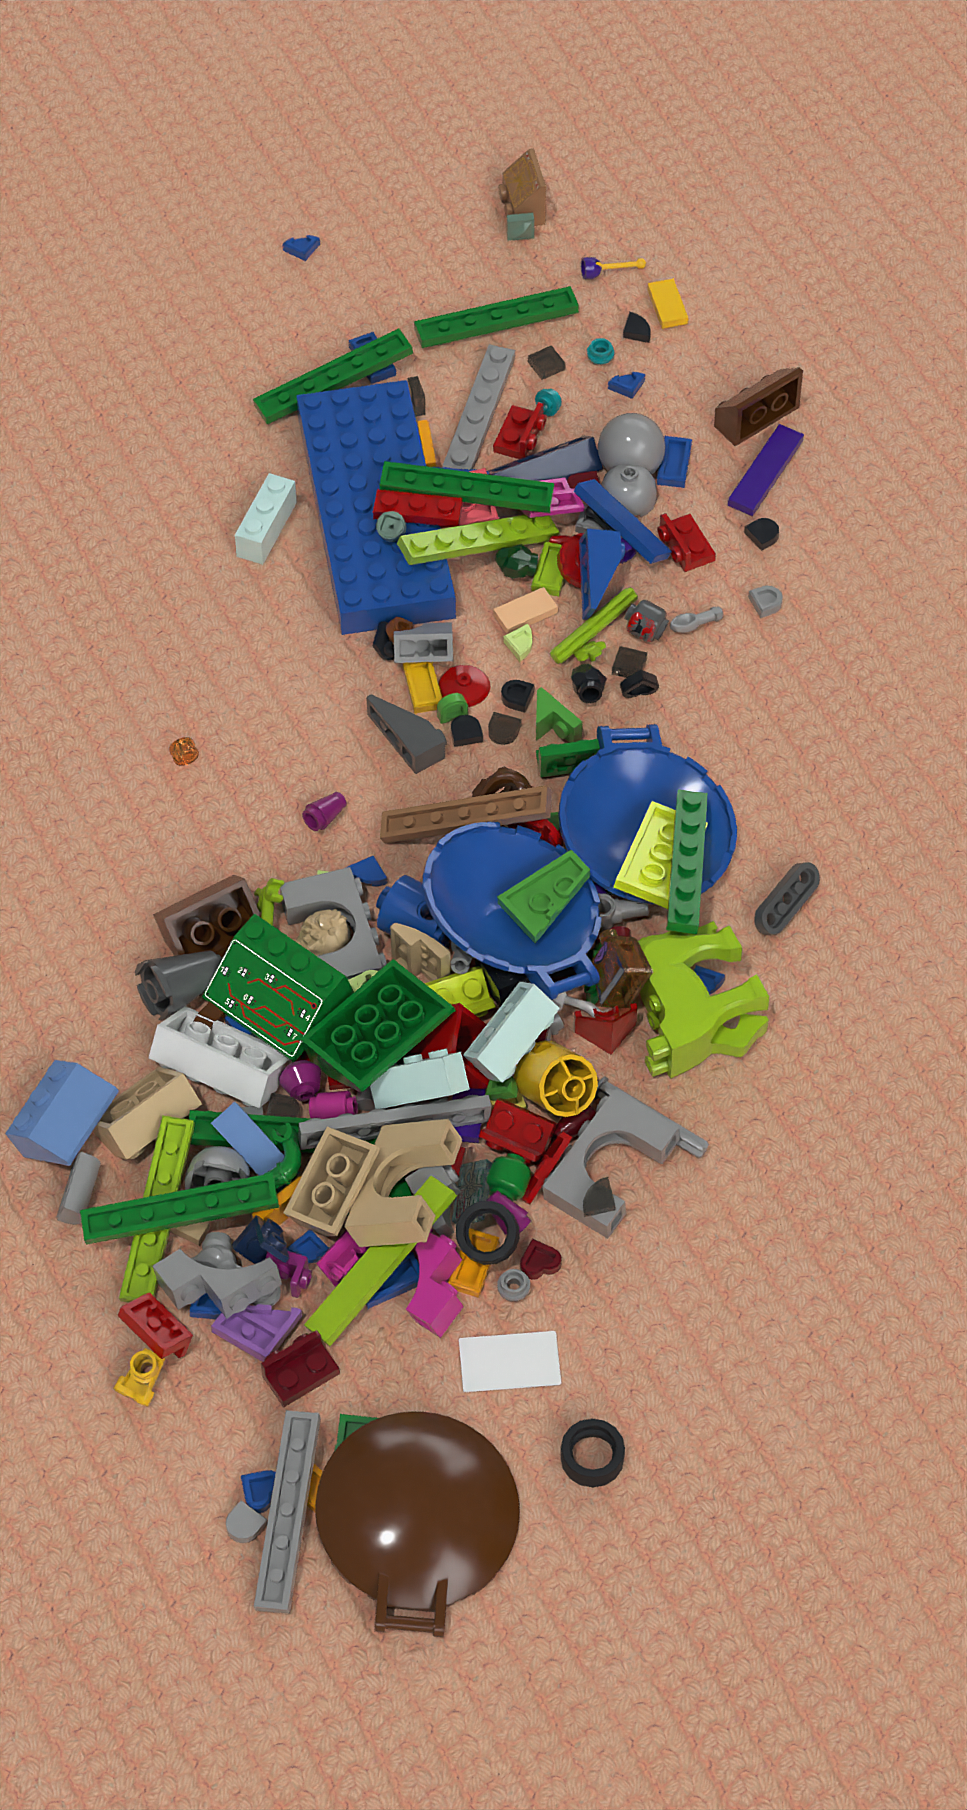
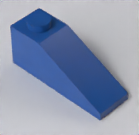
[579,529,625,620]

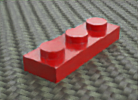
[373,489,463,527]

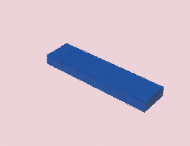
[574,479,672,564]

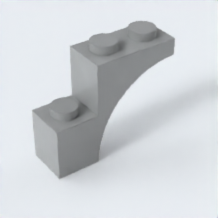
[153,1249,282,1319]

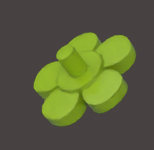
[574,641,606,662]

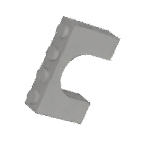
[280,867,387,982]
[542,1088,680,1239]

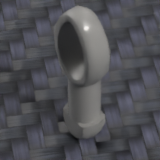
[670,607,723,633]

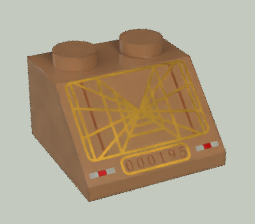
[498,148,546,226]

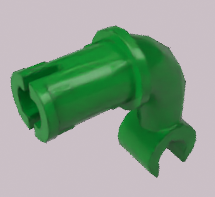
[263,1121,301,1189]

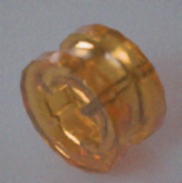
[169,737,199,766]

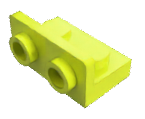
[425,966,495,1017]

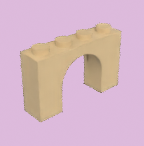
[344,1119,463,1247]

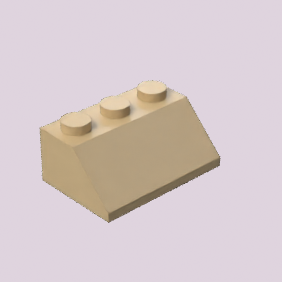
[92,1067,202,1160]
[284,1127,381,1236]

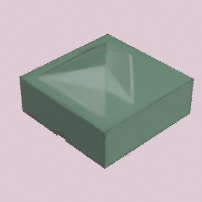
[506,213,534,241]

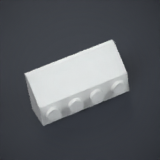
[148,1006,292,1108]

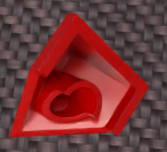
[574,1003,637,1055]

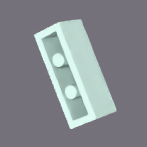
[235,473,297,565]
[463,981,560,1083]
[370,1048,470,1109]

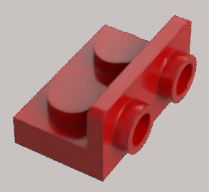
[493,402,547,459]
[657,513,716,572]
[479,1098,557,1163]
[118,1292,193,1359]

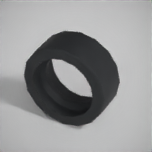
[456,1201,520,1265]
[560,1418,625,1488]

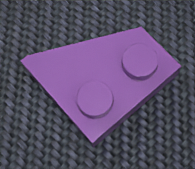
[211,1304,302,1362]

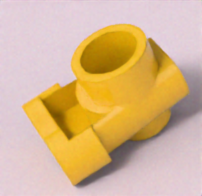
[113,1348,165,1407]

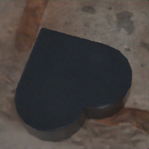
[620,669,659,698]

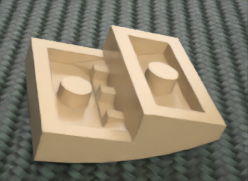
[390,923,451,981]

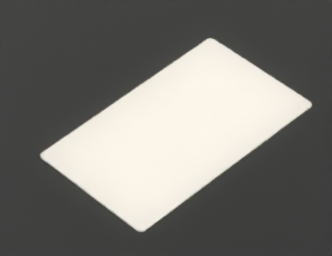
[459,1331,561,1392]

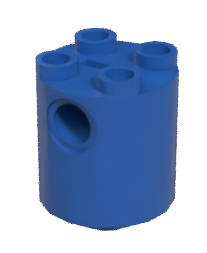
[376,875,450,949]

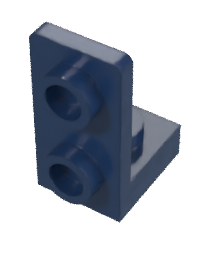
[232,1215,290,1264]

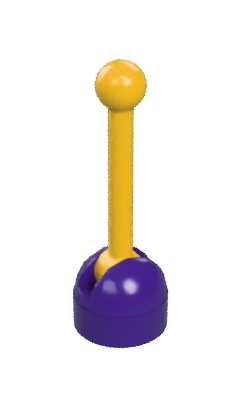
[581,257,646,279]

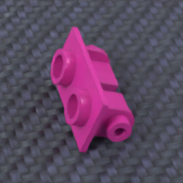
[316,1230,370,1287]

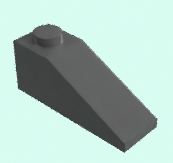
[366,694,447,774]

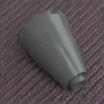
[135,951,222,1021]

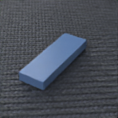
[211,1101,300,1193]

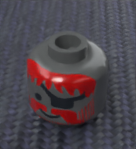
[624,600,669,643]

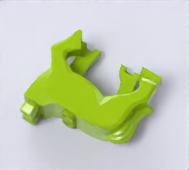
[634,921,769,1079]

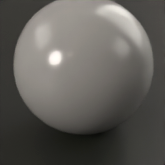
[598,413,665,474]

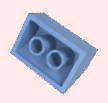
[5,1060,119,1166]

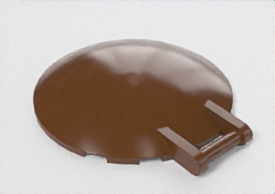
[315,1411,520,1637]

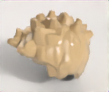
[296,909,352,956]

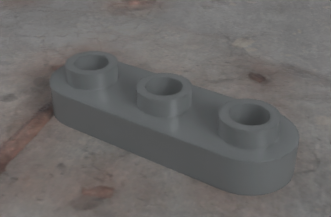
[754,862,820,935]

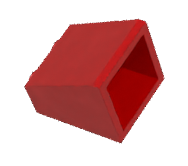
[397,1003,490,1089]

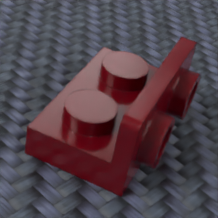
[261,1330,340,1408]

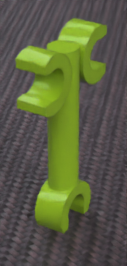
[254,878,284,926]

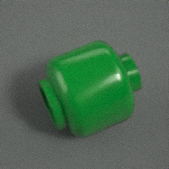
[485,1153,532,1201]

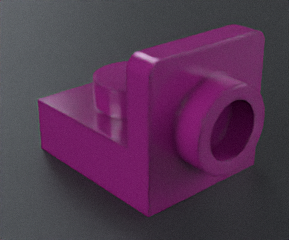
[266,1251,312,1298]

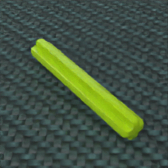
[550,587,638,664]

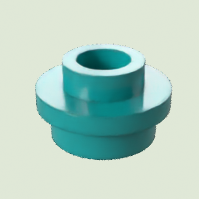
[587,338,614,364]
[535,389,562,416]

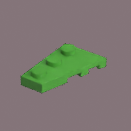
[497,850,590,943]

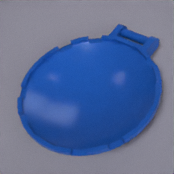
[558,724,737,904]
[423,822,602,1000]

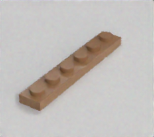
[380,785,552,844]

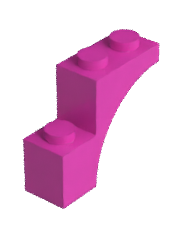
[406,1229,464,1338]

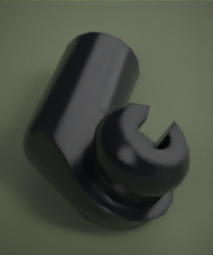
[372,622,394,660]

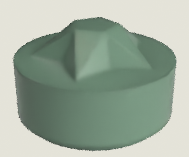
[376,511,407,542]

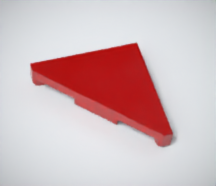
[521,1132,573,1205]

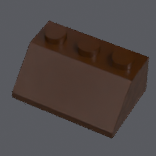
[714,367,803,446]
[153,875,261,957]

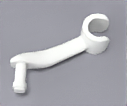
[552,992,612,1018]

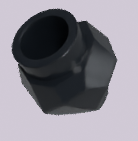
[571,664,607,703]

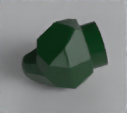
[495,544,538,579]

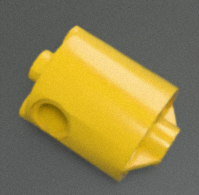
[514,1040,598,1117]

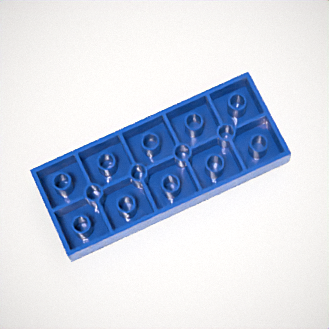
[296,380,456,635]

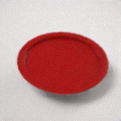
[438,665,490,707]

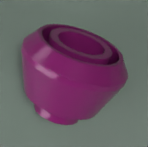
[279,1060,321,1101]

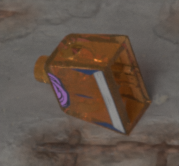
[592,929,653,1008]

